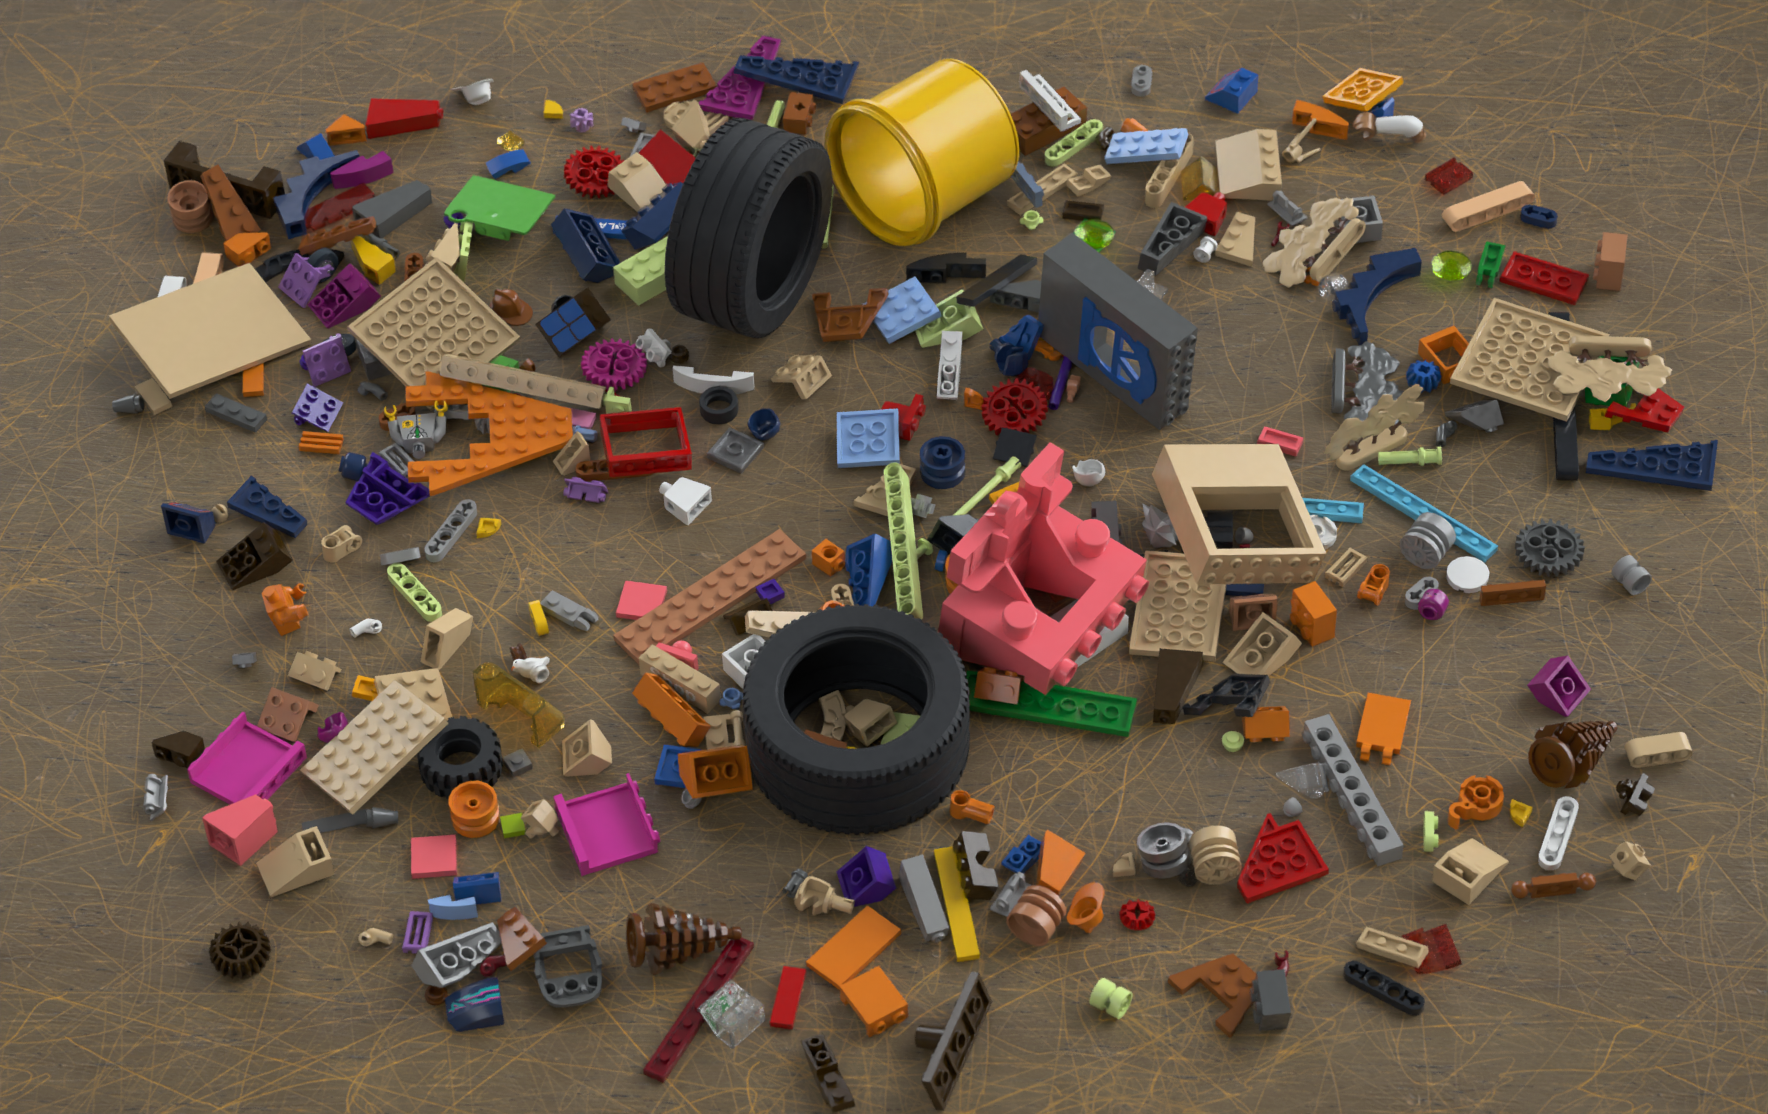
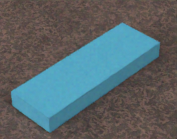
[1302,498,1364,523]

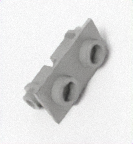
[1267,190,1307,227]
[143,774,168,821]
[990,872,1031,917]

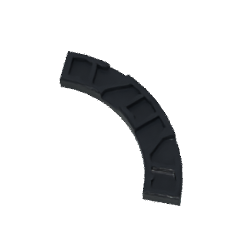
[255,248,344,283]

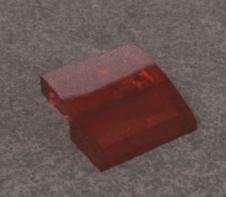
[1402,924,1462,974]

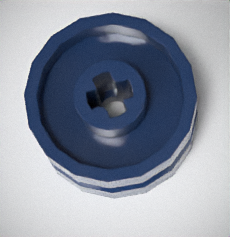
[920,436,965,489]

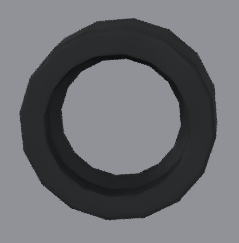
[699,386,739,425]

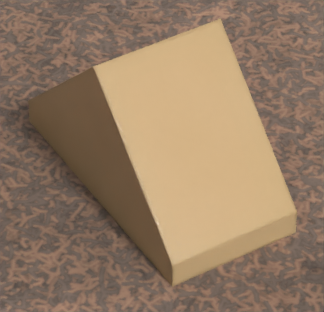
[553,431,590,476]

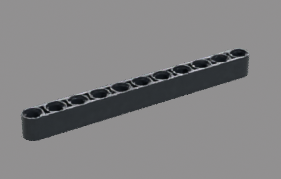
[1548,312,1579,481]

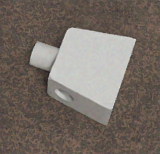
[659,477,712,525]

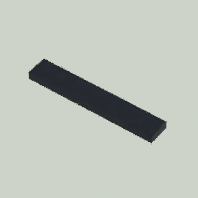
[956,254,1037,307]

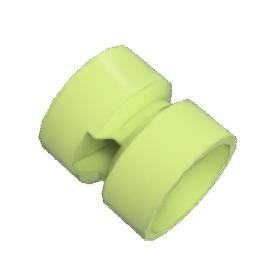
[1089,978,1133,1019]

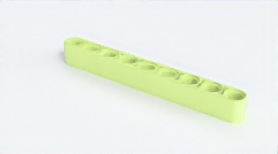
[884,462,923,619]

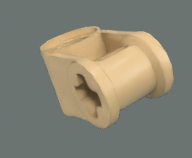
[321,525,362,563]

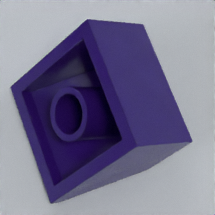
[836,846,896,907]

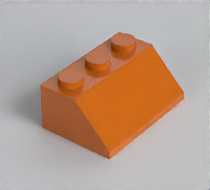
[677,745,753,799]

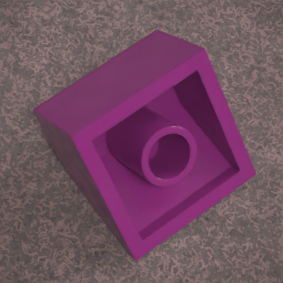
[1527,655,1591,717]

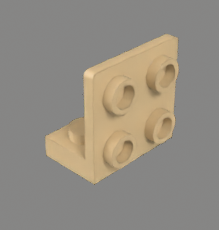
[771,355,832,399]

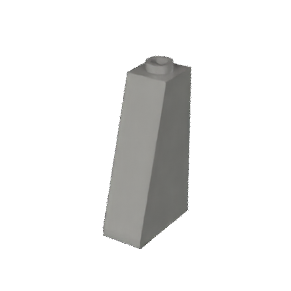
[898,854,949,942]

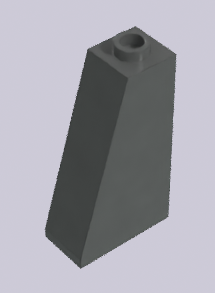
[352,180,432,239]

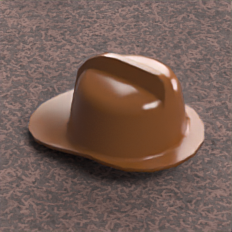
[489,289,533,326]

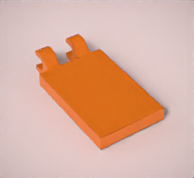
[1356,693,1411,765]

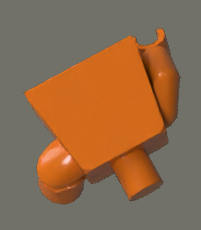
[262,583,308,636]

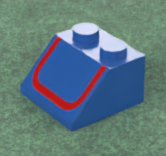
[1205,68,1258,114]

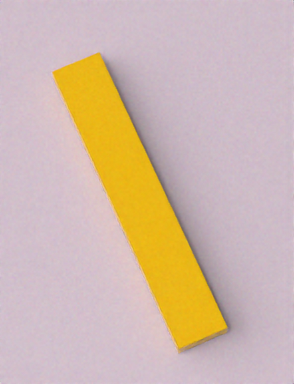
[934,847,980,962]

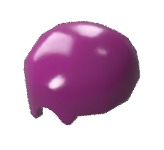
[317,712,348,743]

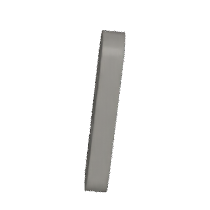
[424,499,477,562]

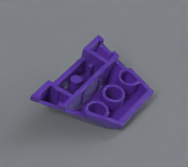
[345,452,430,525]

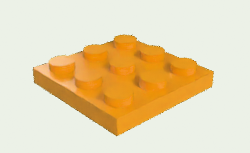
[1322,68,1404,112]

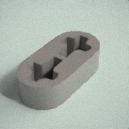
[379,547,421,565]
[1405,577,1439,610]

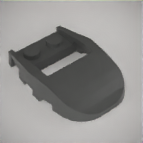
[534,925,602,1008]

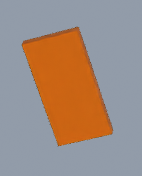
[806,905,901,990]

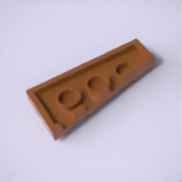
[200,164,261,242]

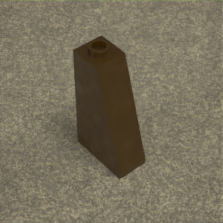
[1153,648,1203,724]

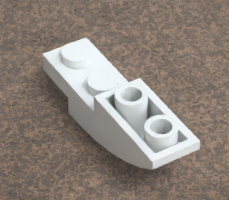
[937,331,962,400]

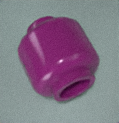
[1418,589,1449,620]

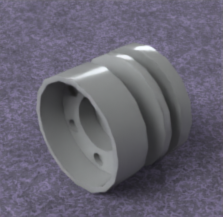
[1400,512,1456,569]

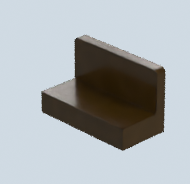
[723,598,773,635]

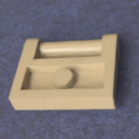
[704,710,746,749]

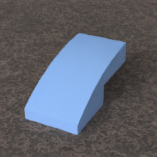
[428,895,478,920]

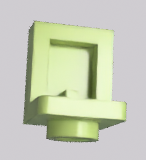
[602,387,632,414]

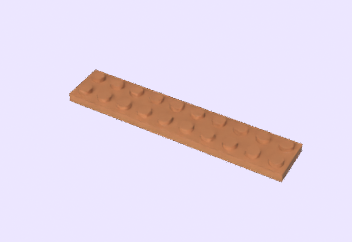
[613,529,806,666]

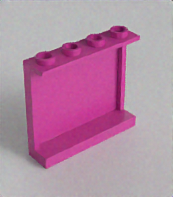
[187,712,307,805]
[553,773,660,876]

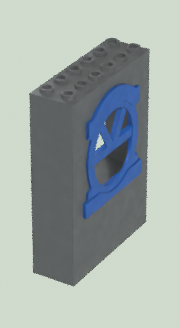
[1038,233,1198,430]

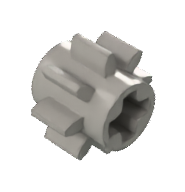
[911,494,935,518]

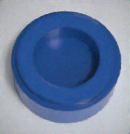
[934,550,948,572]

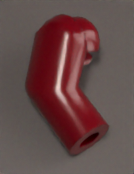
[480,955,507,977]

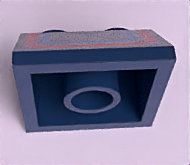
[161,502,216,543]

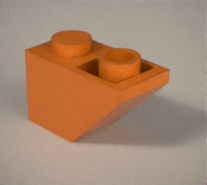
[223,233,271,267]

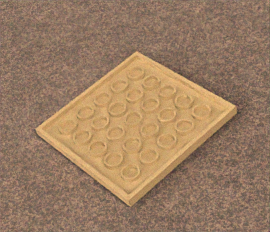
[348,257,520,411]
[1450,298,1609,421]

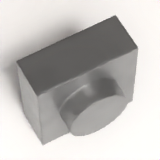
[621,117,647,133]
[232,652,257,668]
[503,749,533,777]

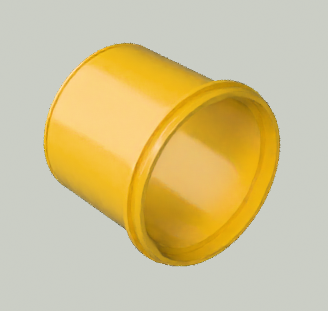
[825,59,1019,246]

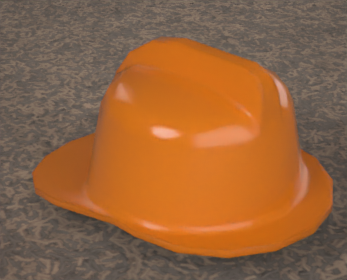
[1066,882,1105,933]

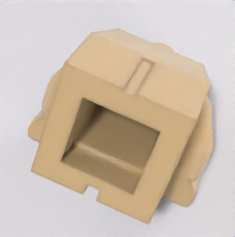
[521,799,559,839]

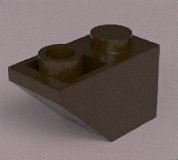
[152,731,205,768]

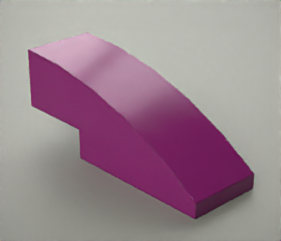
[330,151,394,189]

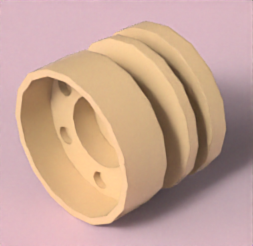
[1189,826,1242,885]

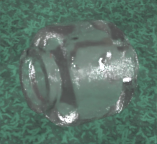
[1318,273,1349,301]

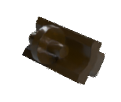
[1615,773,1655,816]

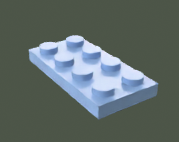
[1105,128,1188,164]

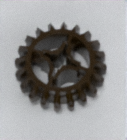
[209,922,271,979]

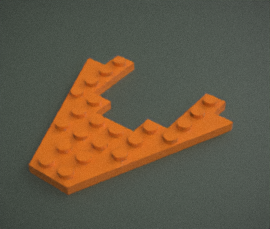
[406,371,573,496]

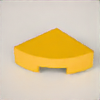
[544,100,563,119]
[476,518,501,538]
[1510,799,1533,827]

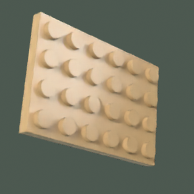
[1129,551,1227,661]
[300,680,448,815]

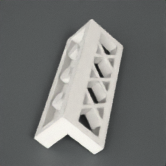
[1020,70,1081,131]

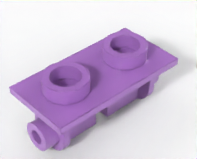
[563,477,609,503]

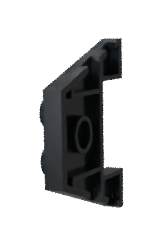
[1182,674,1270,717]

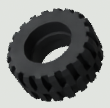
[417,716,503,800]

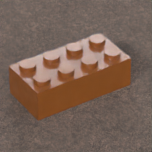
[1011,86,1087,156]

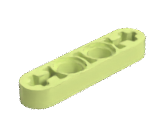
[1045,119,1103,167]
[387,563,442,622]

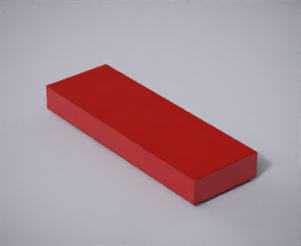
[770,966,806,1030]

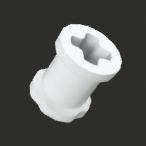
[1193,237,1218,263]

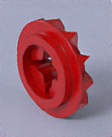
[1119,898,1156,931]

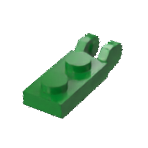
[1475,241,1506,288]

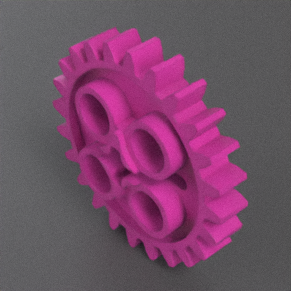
[581,338,647,390]

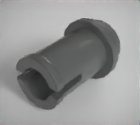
[782,869,808,898]

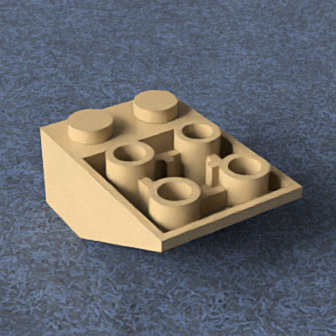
[426,223,460,273]
[256,826,335,897]
[1432,838,1509,905]

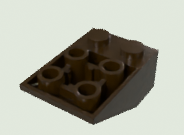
[216,522,293,590]

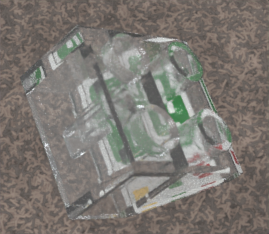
[698,979,765,1049]

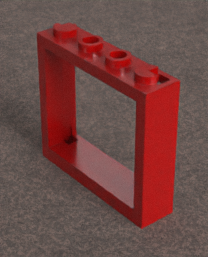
[600,407,692,477]

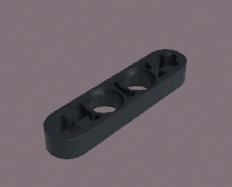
[1343,961,1425,1016]

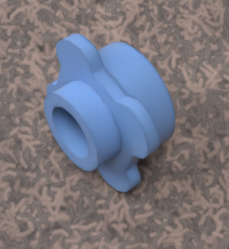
[720,688,743,709]

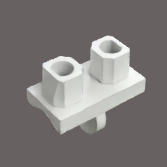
[635,329,672,367]

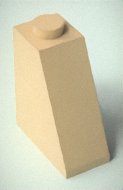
[421,608,473,670]

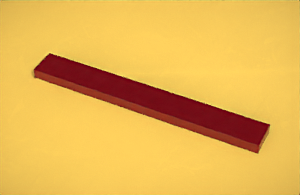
[643,937,754,1083]

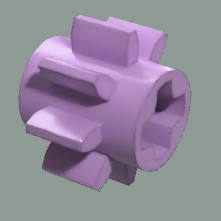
[570,108,593,132]

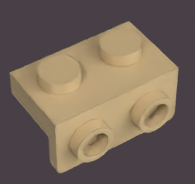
[288,651,342,691]

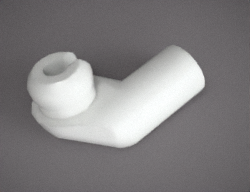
[350,619,382,637]

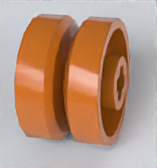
[448,781,500,838]

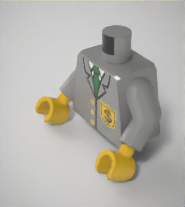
[384,401,448,459]

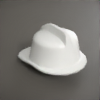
[451,79,493,105]

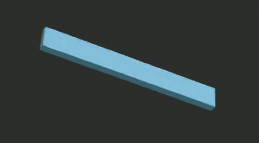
[1350,464,1498,563]

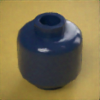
[338,452,368,481]

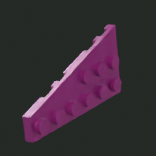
[698,36,781,120]

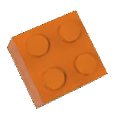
[1290,581,1337,647]

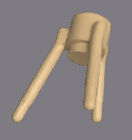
[1282,118,1321,163]

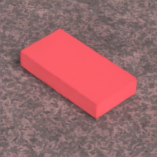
[1257,426,1303,457]

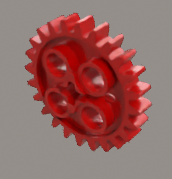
[564,146,624,199]
[981,378,1048,436]

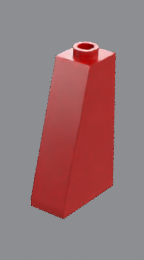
[365,98,444,139]

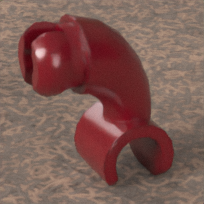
[1274,950,1289,976]

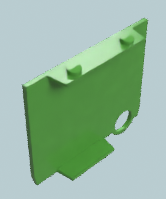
[444,175,555,241]

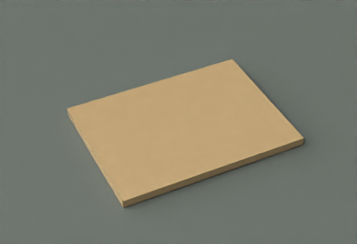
[109,263,311,399]

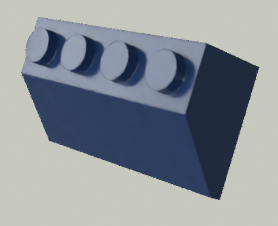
[621,182,683,249]
[551,208,621,283]

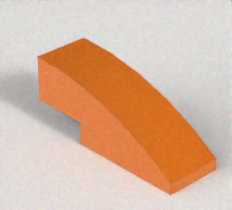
[1292,100,1349,140]

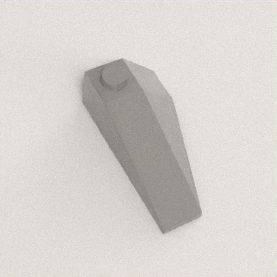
[411,922,502,988]

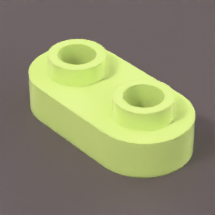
[1423,811,1438,852]

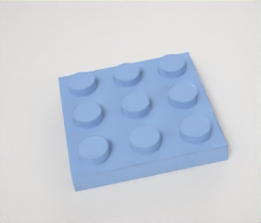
[863,277,942,344]
[837,409,900,468]

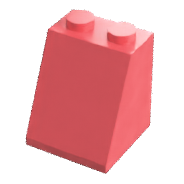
[202,794,278,866]

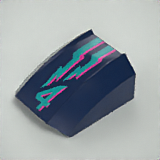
[445,977,505,1032]

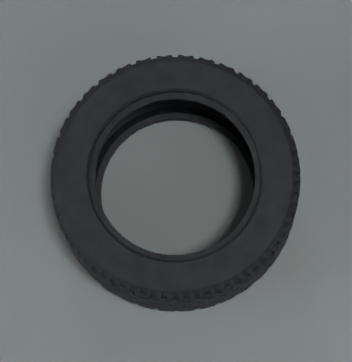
[665,118,832,339]
[743,604,970,835]

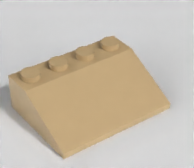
[1215,129,1282,201]

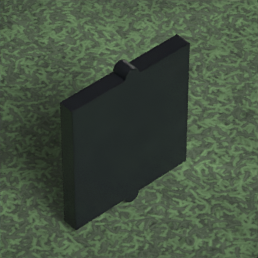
[993,427,1037,467]

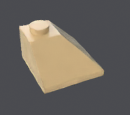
[671,100,710,149]
[562,719,612,777]

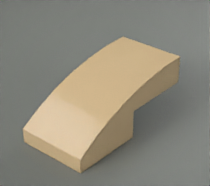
[1066,165,1111,196]

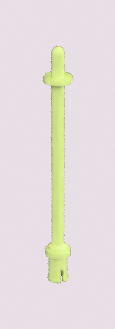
[916,457,1021,560]

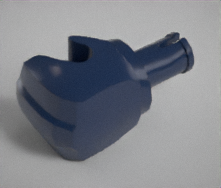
[989,339,1028,376]

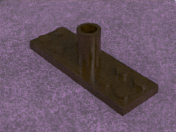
[915,972,992,1111]

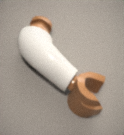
[1353,112,1426,143]

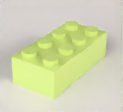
[613,236,668,306]

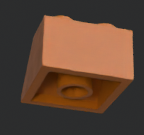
[1242,706,1290,742]

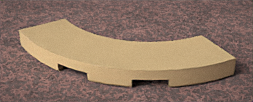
[818,690,846,741]

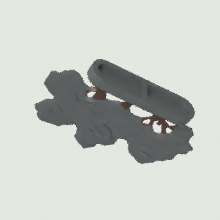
[1331,341,1404,425]

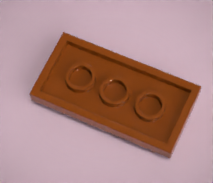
[632,62,717,112]

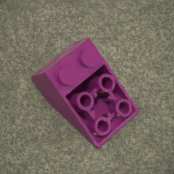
[307,263,381,329]

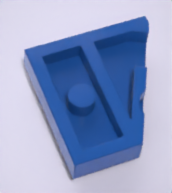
[998,315,1044,360]

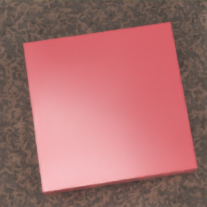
[616,581,667,620]
[411,834,457,879]

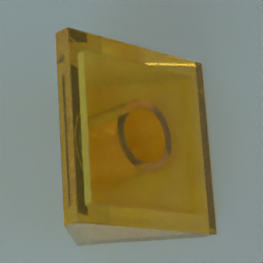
[1181,156,1219,201]

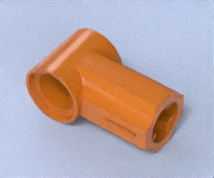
[949,790,995,824]

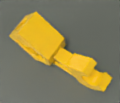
[1589,403,1636,430]

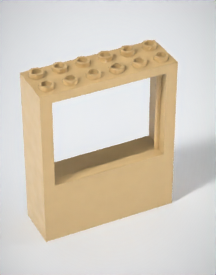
[1152,444,1326,585]

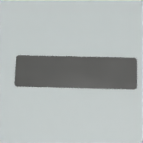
[302,809,366,833]

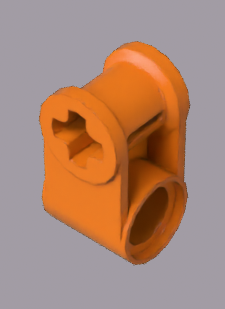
[1357,564,1390,606]

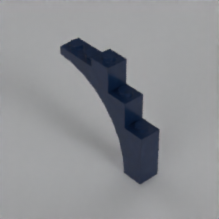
[274,150,359,240]
[1332,248,1422,346]

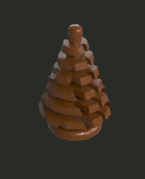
[1528,721,1618,789]
[626,902,742,976]

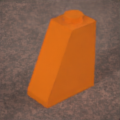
[1036,830,1086,896]

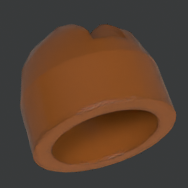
[519,358,536,372]

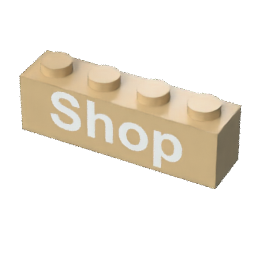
[639,644,721,714]

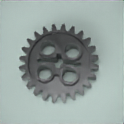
[1515,519,1585,577]

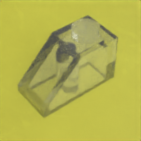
[1276,762,1329,798]

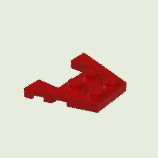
[1605,388,1685,433]

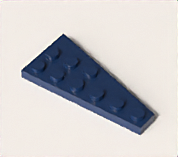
[734,55,859,104]
[1586,440,1718,491]

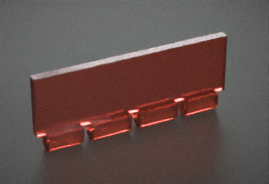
[305,183,375,232]

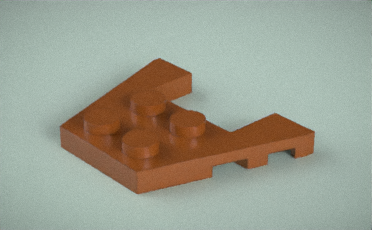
[812,288,889,342]
[1168,953,1256,1038]

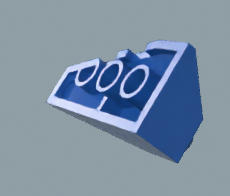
[845,534,892,606]

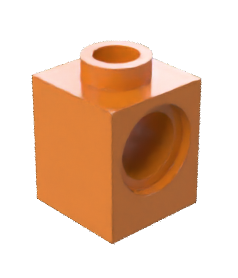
[812,539,845,577]

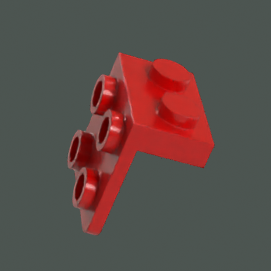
[881,394,926,441]

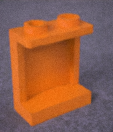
[840,966,908,1037]

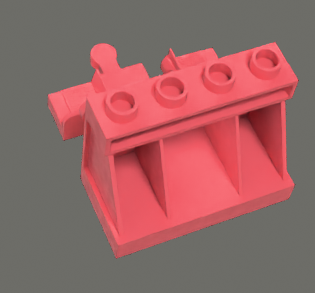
[938,442,1149,695]

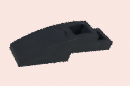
[906,252,986,283]

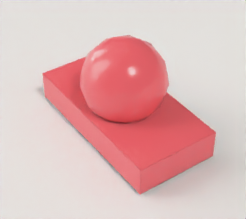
[656,640,699,671]

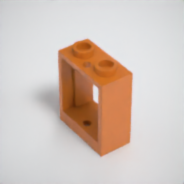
[1418,326,1469,384]

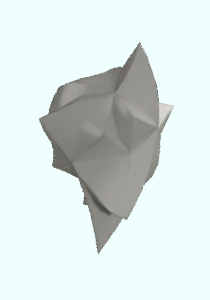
[1142,504,1178,548]

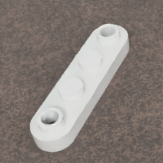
[1538,797,1579,871]

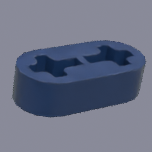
[1520,204,1558,229]

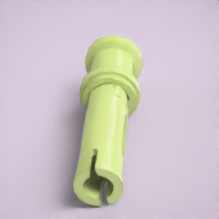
[1378,446,1442,466]

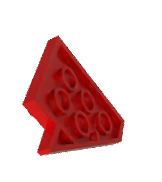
[1237,813,1329,904]

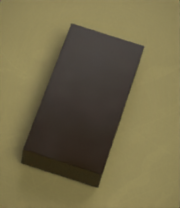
[1062,200,1104,223]

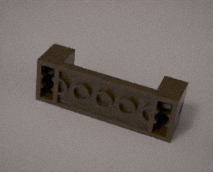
[163,141,285,219]

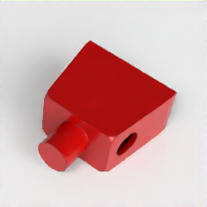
[1185,192,1227,236]

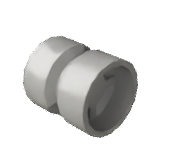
[1611,555,1652,595]

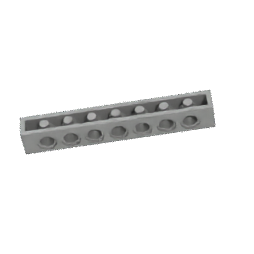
[1302,714,1403,866]

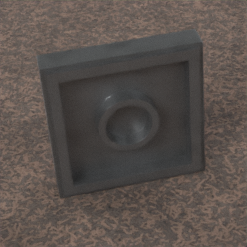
[707,427,764,474]

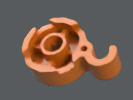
[1447,775,1504,829]

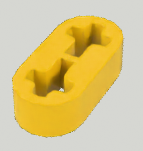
[528,600,549,636]

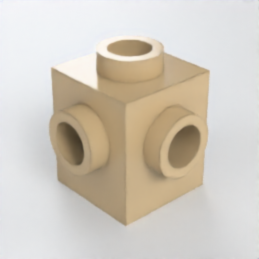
[1610,841,1651,880]

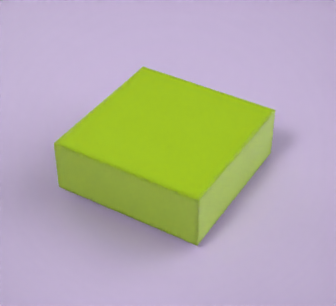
[500,813,526,838]

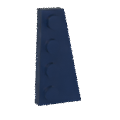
[227,475,307,538]

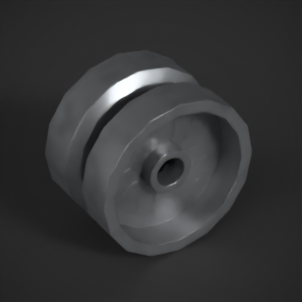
[1137,822,1191,879]

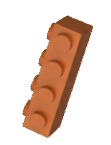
[632,673,711,747]

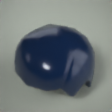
[748,408,781,441]

